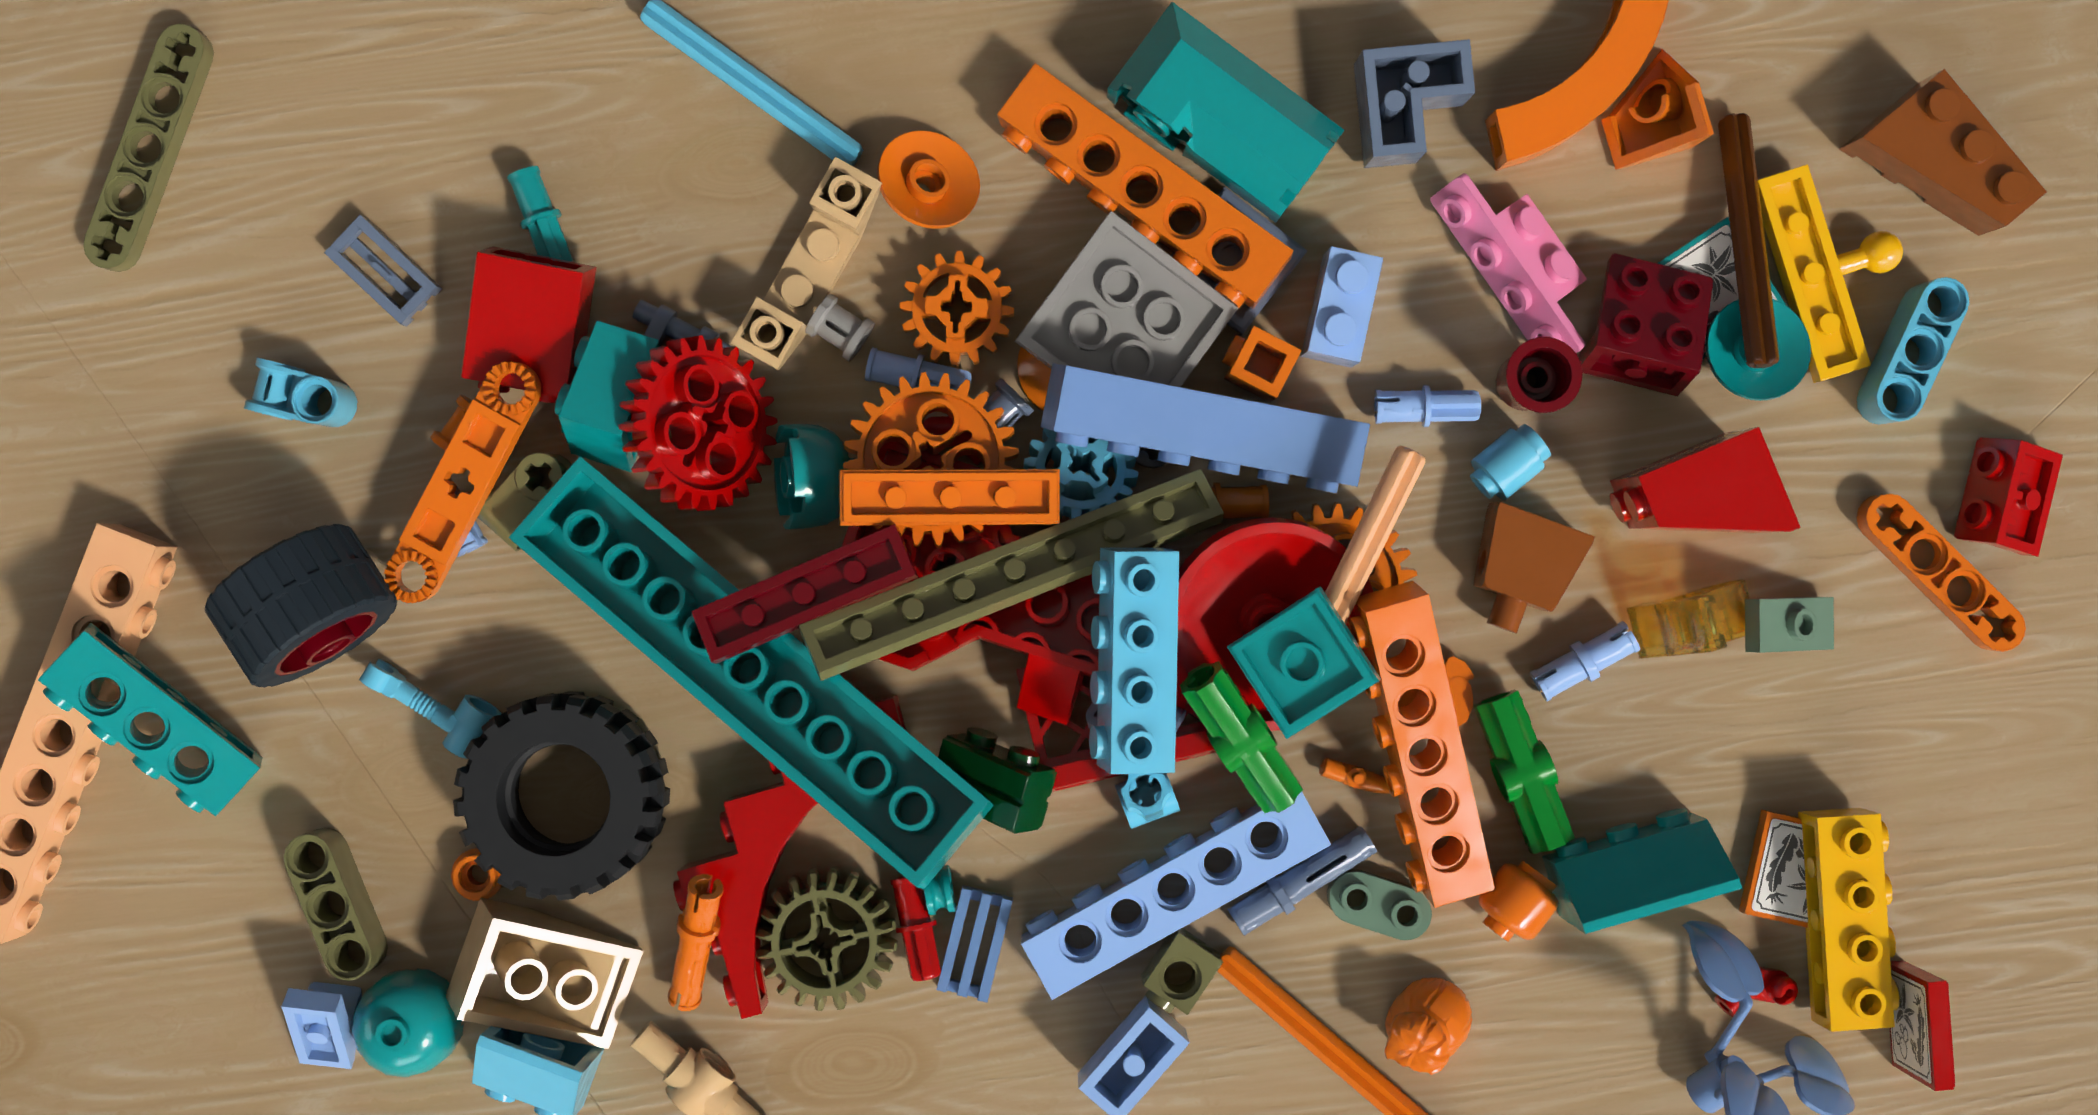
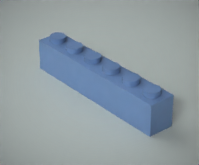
[1041,363,1370,493]

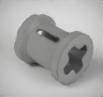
[805,293,875,362]

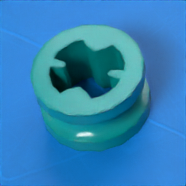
[924,865,956,916]

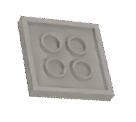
[1014,211,1238,387]

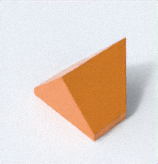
[1601,49,1714,170]

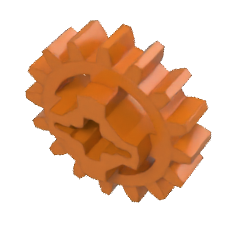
[900,251,1015,368]

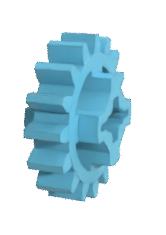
[1023,428,1138,519]

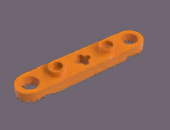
[383,361,541,603]

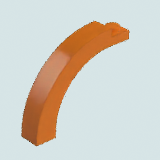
[1485,0,1669,171]

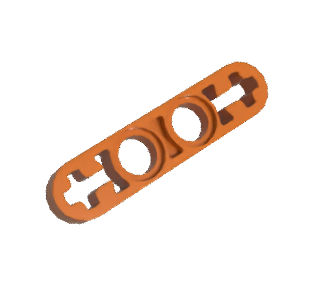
[1856,494,2026,652]

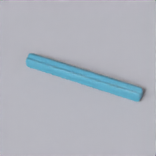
[640,0,863,166]

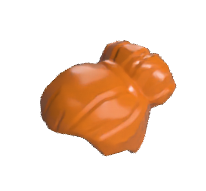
[1385,977,1472,1075]

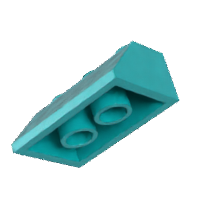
[1542,808,1742,934]

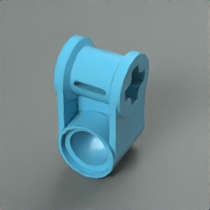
[244,357,358,427]

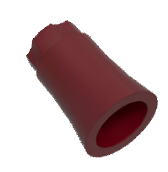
[1495,337,1583,413]

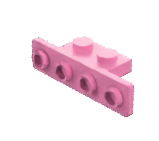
[1430,173,1587,353]

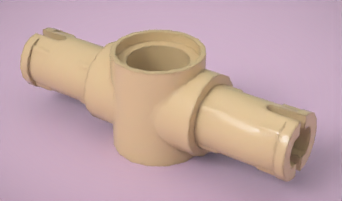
[630,1021,763,1115]

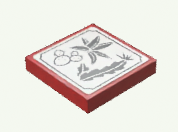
[1890,960,1955,1091]

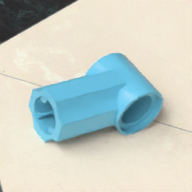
[1115,773,1180,829]

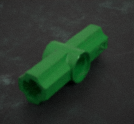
[1179,661,1303,814]
[1473,689,1575,854]

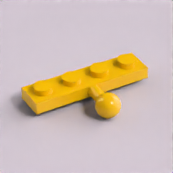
[1758,164,1903,383]

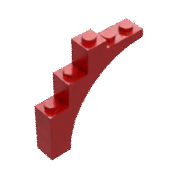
[673,695,907,1019]

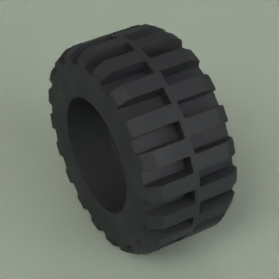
[453,691,670,901]

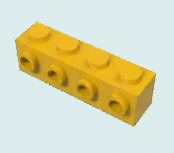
[1798,808,1899,1032]

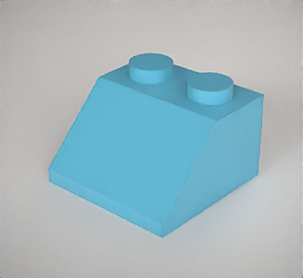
[472,1026,605,1115]

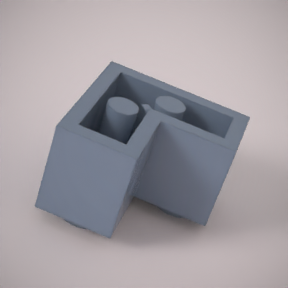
[1354,39,1475,168]

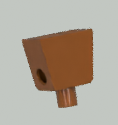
[1474,502,1595,634]

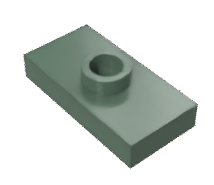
[1745,597,1834,653]

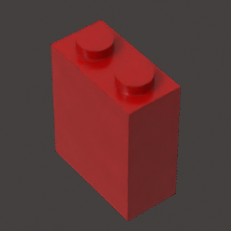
[461,246,597,403]

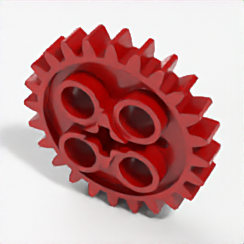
[619,335,778,511]

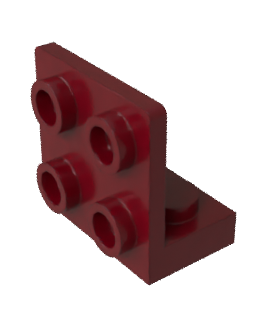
[1579,253,1713,397]

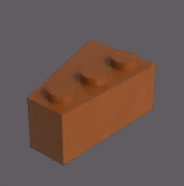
[1839,69,2047,236]

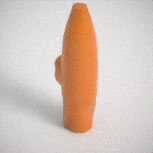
[1319,757,1390,794]

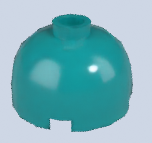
[774,424,857,530]
[352,968,464,1077]

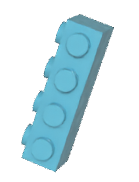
[1089,548,1179,774]

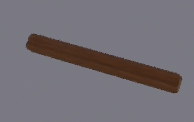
[1718,113,1780,369]

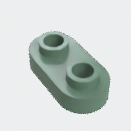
[1327,869,1432,940]

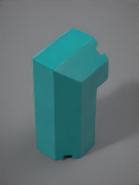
[1107,2,1344,223]

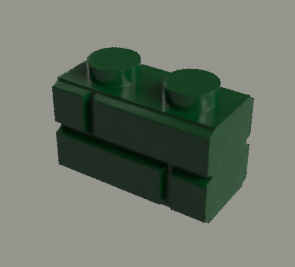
[938,727,1057,834]

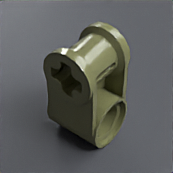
[477,453,572,552]

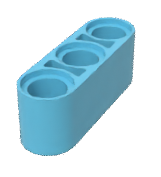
[1857,277,1969,425]

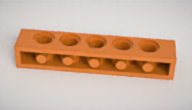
[997,63,1294,309]
[1348,580,1495,908]

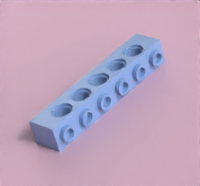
[1021,792,1331,1000]

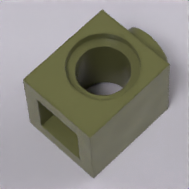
[1141,928,1223,1015]

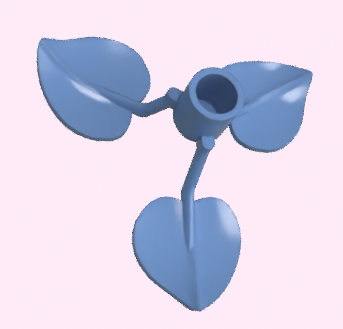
[1682,921,1855,1115]

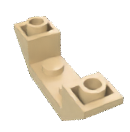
[731,157,882,370]

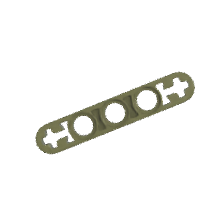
[83,24,214,272]

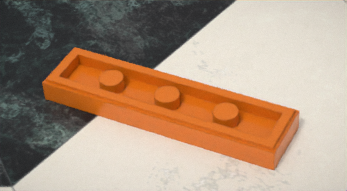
[839,469,1060,526]

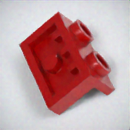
[1954,437,2063,557]

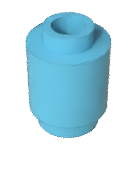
[1470,424,1551,501]

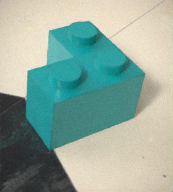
[555,321,660,472]

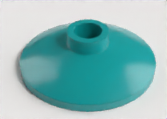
[1705,299,1811,401]

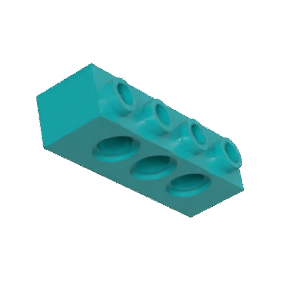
[38,623,263,817]

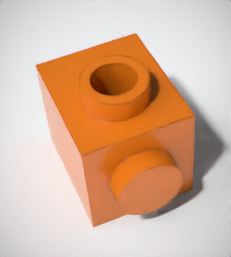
[1222,326,1302,403]

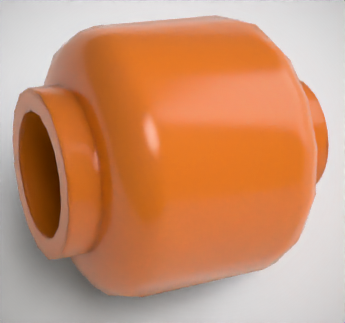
[1479,860,1559,942]

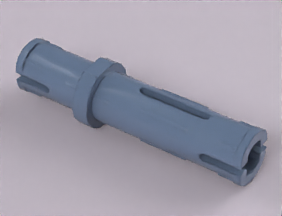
[1227,826,1377,936]

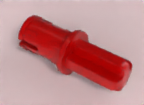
[890,877,941,981]

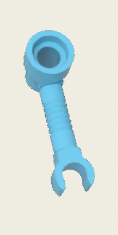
[359,659,501,759]

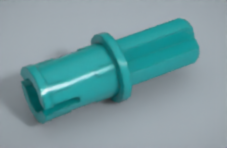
[507,166,573,262]

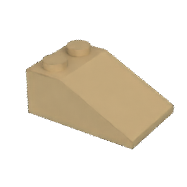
[446,898,643,1049]

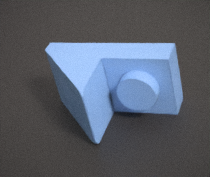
[281,982,362,1069]

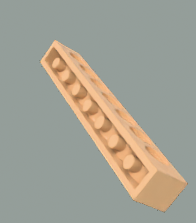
[0,523,177,944]

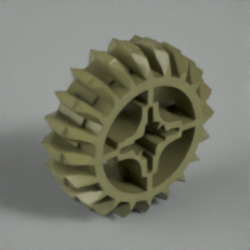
[756,866,898,1011]

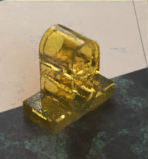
[1627,579,1750,659]

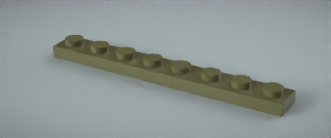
[799,469,1224,681]

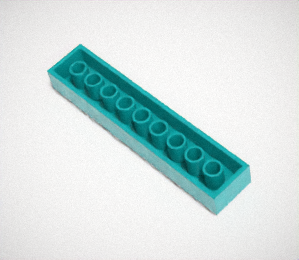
[508,456,994,889]

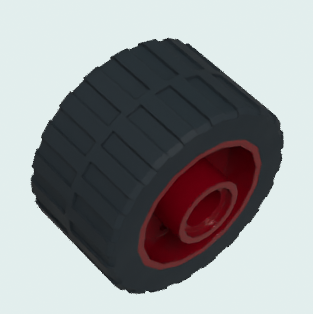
[205,524,398,688]

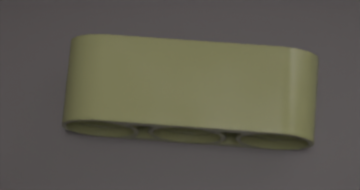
[284,827,388,981]

